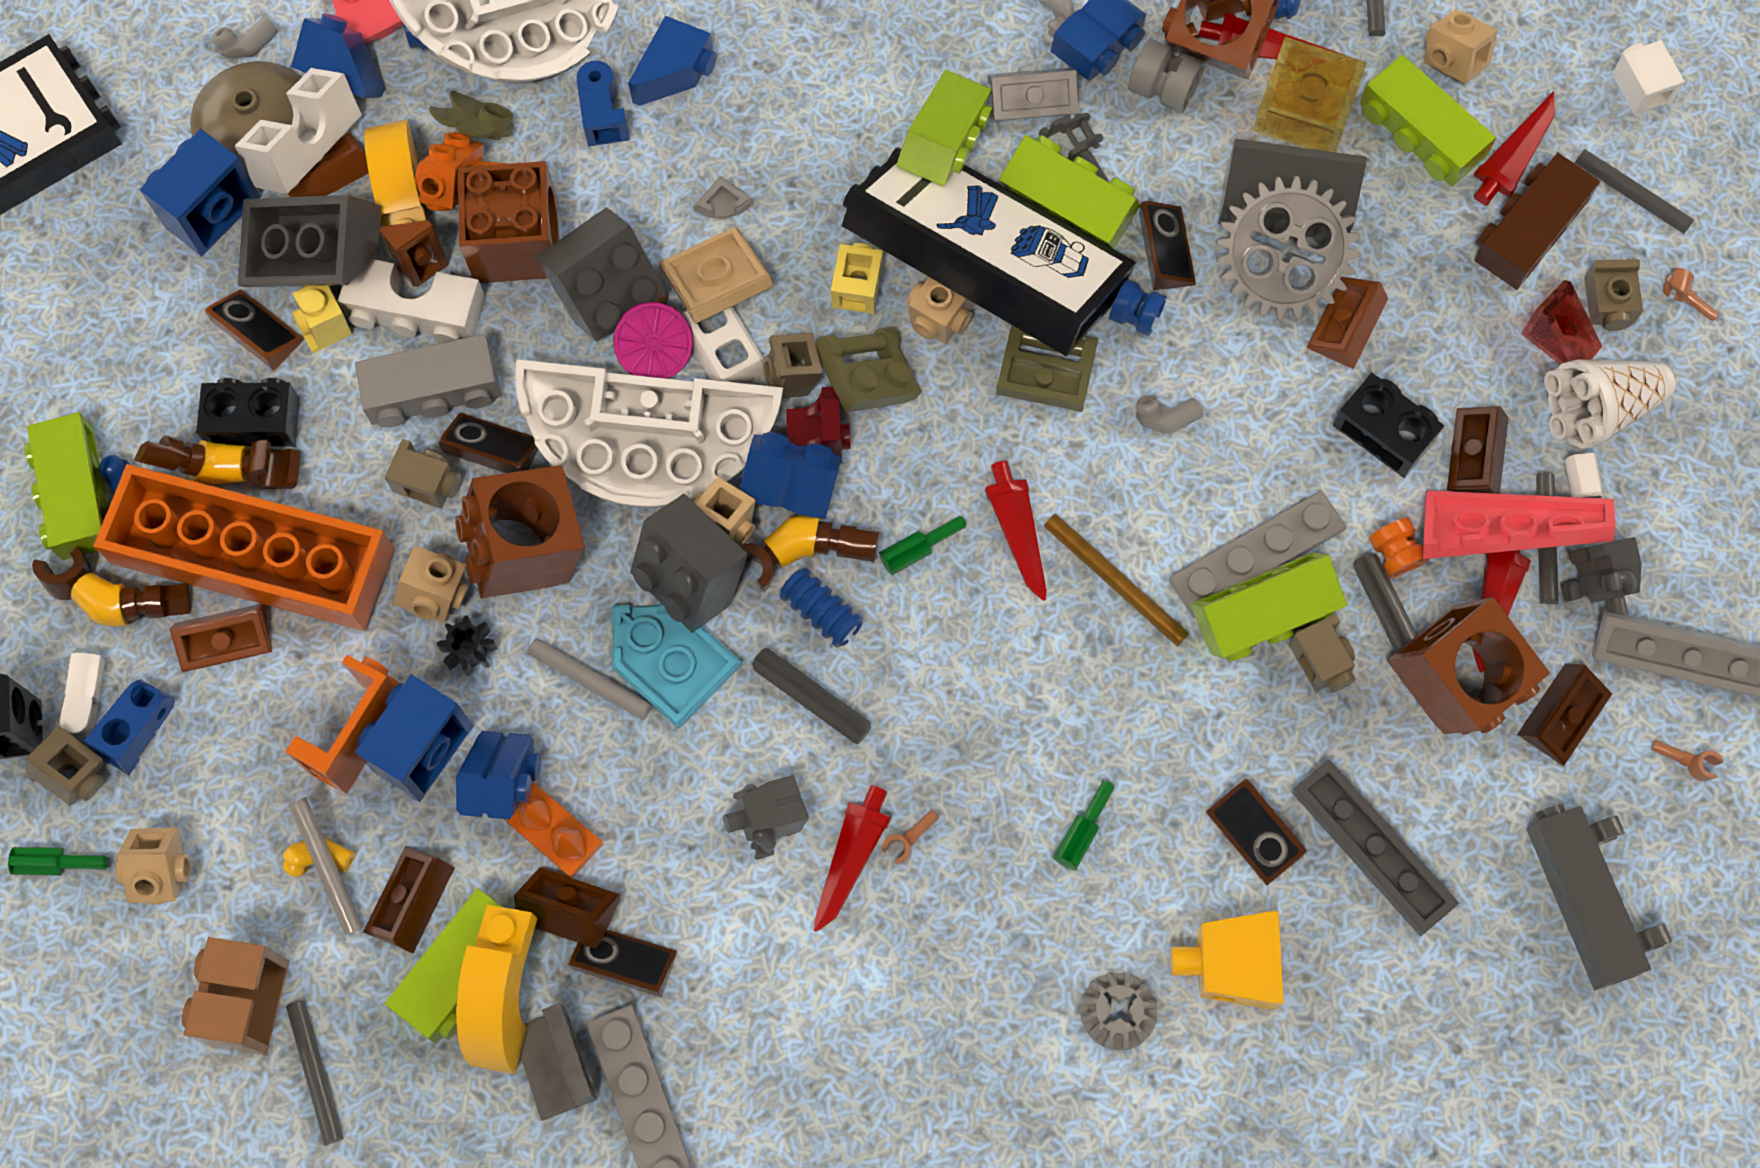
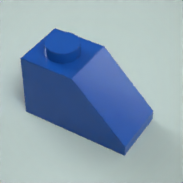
[291,13,386,98]
[628,16,717,106]

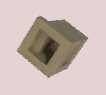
[1584,259,1643,331]
[763,333,822,398]
[384,439,461,509]
[1289,614,1356,693]
[25,726,104,806]

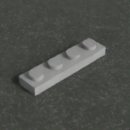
[1169,490,1347,618]
[1592,611,1760,697]
[587,1005,692,1168]

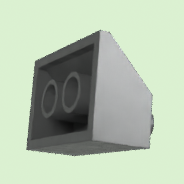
[1218,138,1367,244]
[238,195,381,287]

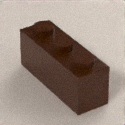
[1474,152,1601,290]

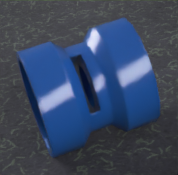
[1109,279,1167,337]

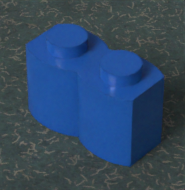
[1050,0,1146,81]
[739,432,841,518]

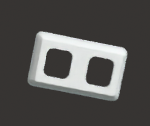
[681,306,764,384]

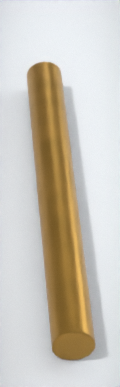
[1044,514,1190,647]

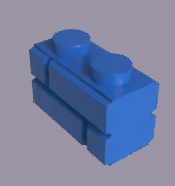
[456,730,541,820]

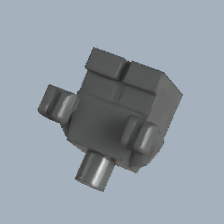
[1561,537,1642,615]
[723,775,809,860]

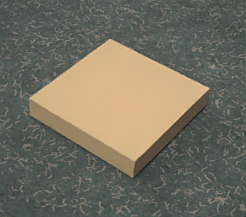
[659,227,773,324]

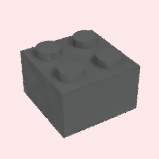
[536,207,666,342]
[630,494,748,633]

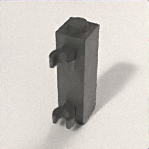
[1526,804,1672,991]

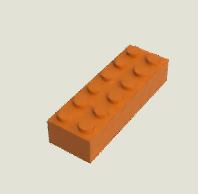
[93,464,395,631]

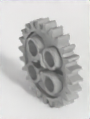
[1216,175,1361,320]

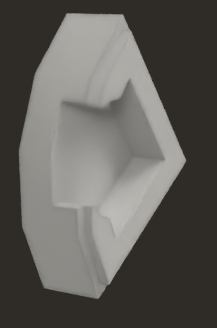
[693,176,754,219]

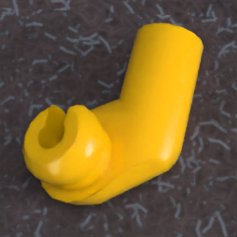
[282,837,356,877]

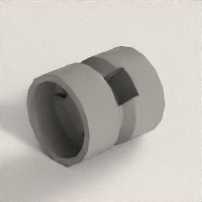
[1128,38,1206,113]

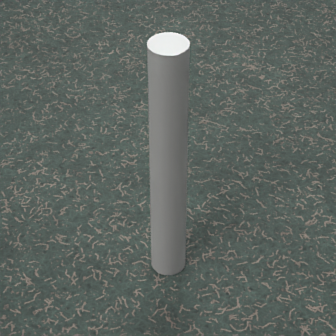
[528,638,652,720]
[288,797,363,935]

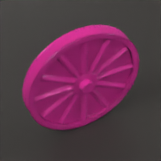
[613,302,693,379]

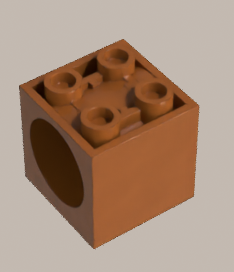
[1162,0,1281,80]
[458,161,560,283]
[455,465,585,599]
[1387,597,1550,735]

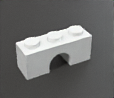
[235,68,362,194]
[338,259,485,343]

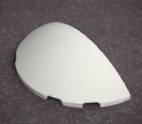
[389,0,618,82]
[515,359,784,508]

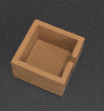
[182,937,290,1056]

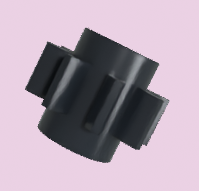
[437,615,498,676]

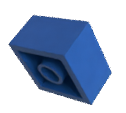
[139,128,261,257]
[355,674,474,802]

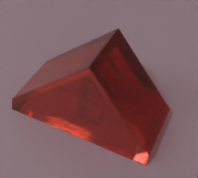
[1521,280,1603,365]

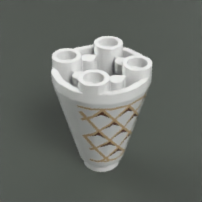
[1544,359,1675,449]

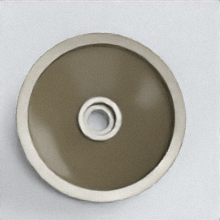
[190,61,302,173]

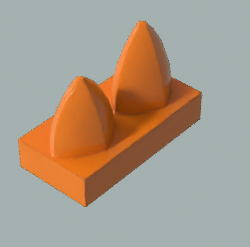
[503,782,603,878]

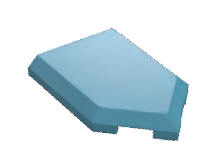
[612,603,742,729]

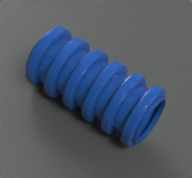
[780,567,863,648]

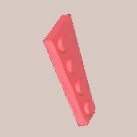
[1423,490,1615,559]

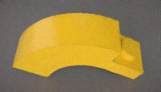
[364,119,428,257]
[456,905,538,1074]

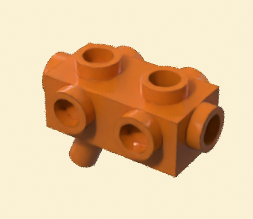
[415,132,508,211]

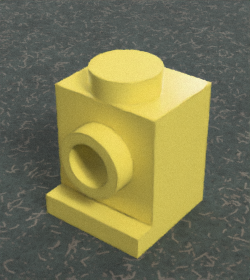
[831,243,883,314]
[292,286,352,354]

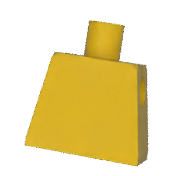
[1170,911,1284,1009]

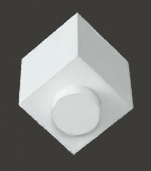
[1612,40,1685,115]

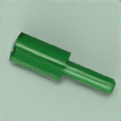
[879,516,967,576]
[1053,780,1115,871]
[8,847,110,876]

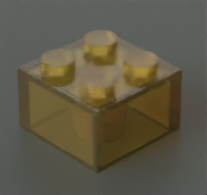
[1253,37,1367,152]

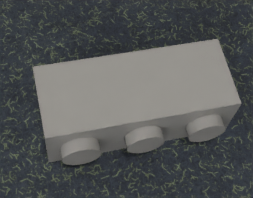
[355,334,501,427]

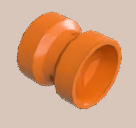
[1368,517,1431,579]

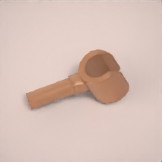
[1663,268,1720,322]
[1651,740,1723,781]
[882,810,939,865]

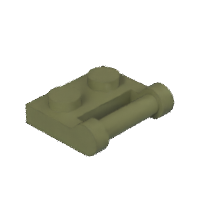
[996,325,1099,412]
[816,327,922,413]

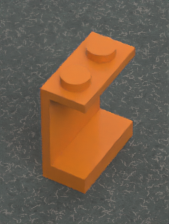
[285,655,399,794]

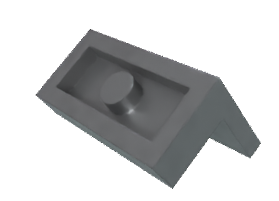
[987,67,1079,121]
[520,1003,597,1121]

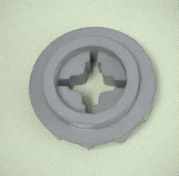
[1080,972,1157,1050]

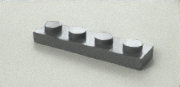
[1291,760,1459,937]

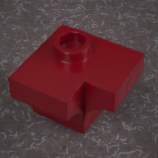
[786,387,851,463]

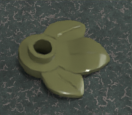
[429,91,514,140]

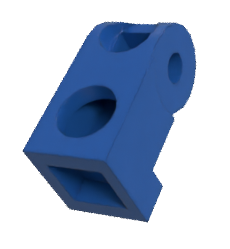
[577,61,630,147]
[84,679,175,775]

